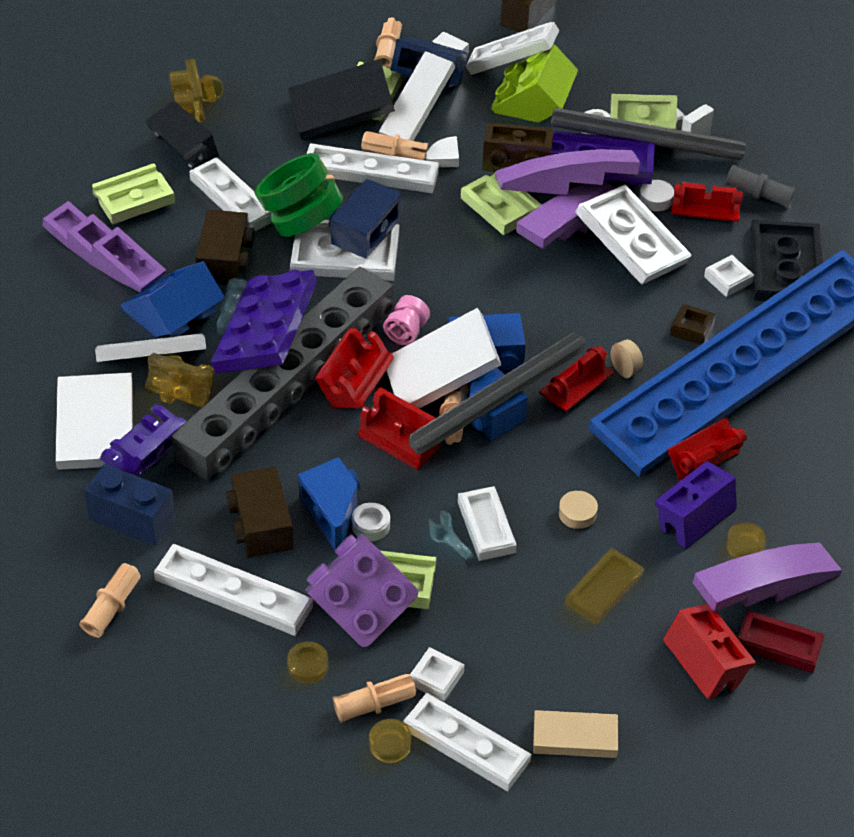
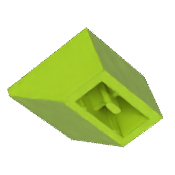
[491,43,578,123]

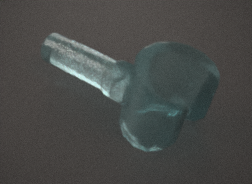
[429,511,474,561]

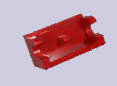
[315,328,394,408]
[358,387,440,470]
[663,604,756,700]

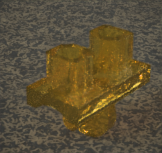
[169,59,224,122]
[145,353,214,408]

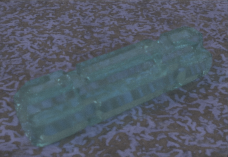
[216,278,247,337]

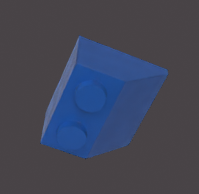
[121,261,225,337]

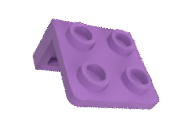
[305,534,418,647]

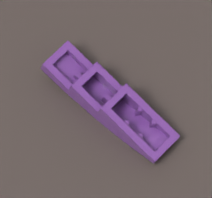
[495,149,640,195]
[516,182,616,249]
[43,201,166,293]
[693,542,842,612]

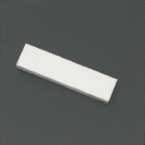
[307,144,439,194]
[154,544,313,636]

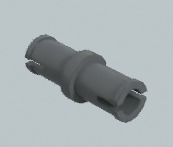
[725,164,796,208]

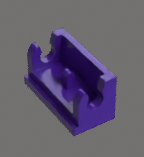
[100,405,186,477]
[655,461,737,549]

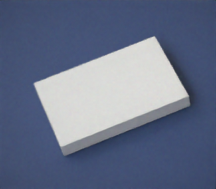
[575,185,692,285]
[290,220,399,281]
[386,308,501,408]
[56,373,133,470]

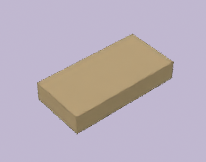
[533,710,618,758]

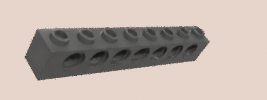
[171,266,394,481]

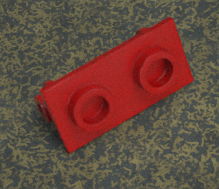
[671,181,743,222]
[539,346,614,412]
[667,418,747,481]

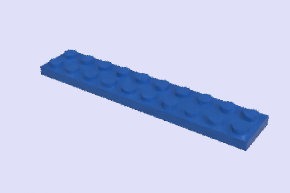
[588,249,854,477]

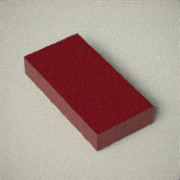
[738,610,825,673]

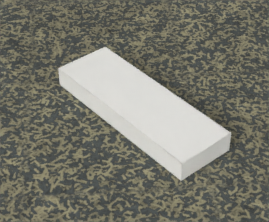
[466,22,559,75]
[379,51,455,141]
[190,157,272,231]
[95,334,206,362]
[403,693,531,792]

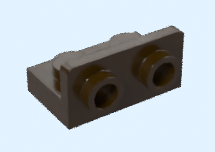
[482,122,554,172]

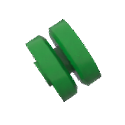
[254,153,344,237]

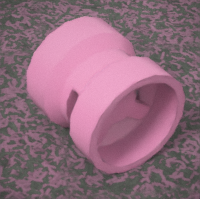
[383,295,430,345]

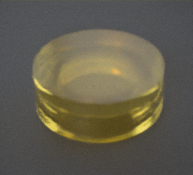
[726,522,767,558]
[287,641,328,683]
[369,719,411,763]

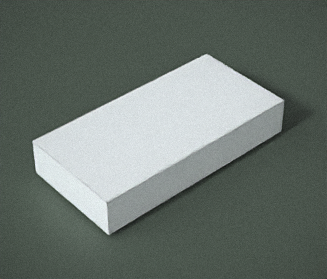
[458,486,517,561]

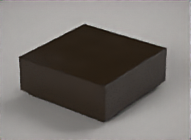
[670,304,716,345]

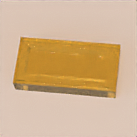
[565,548,644,625]

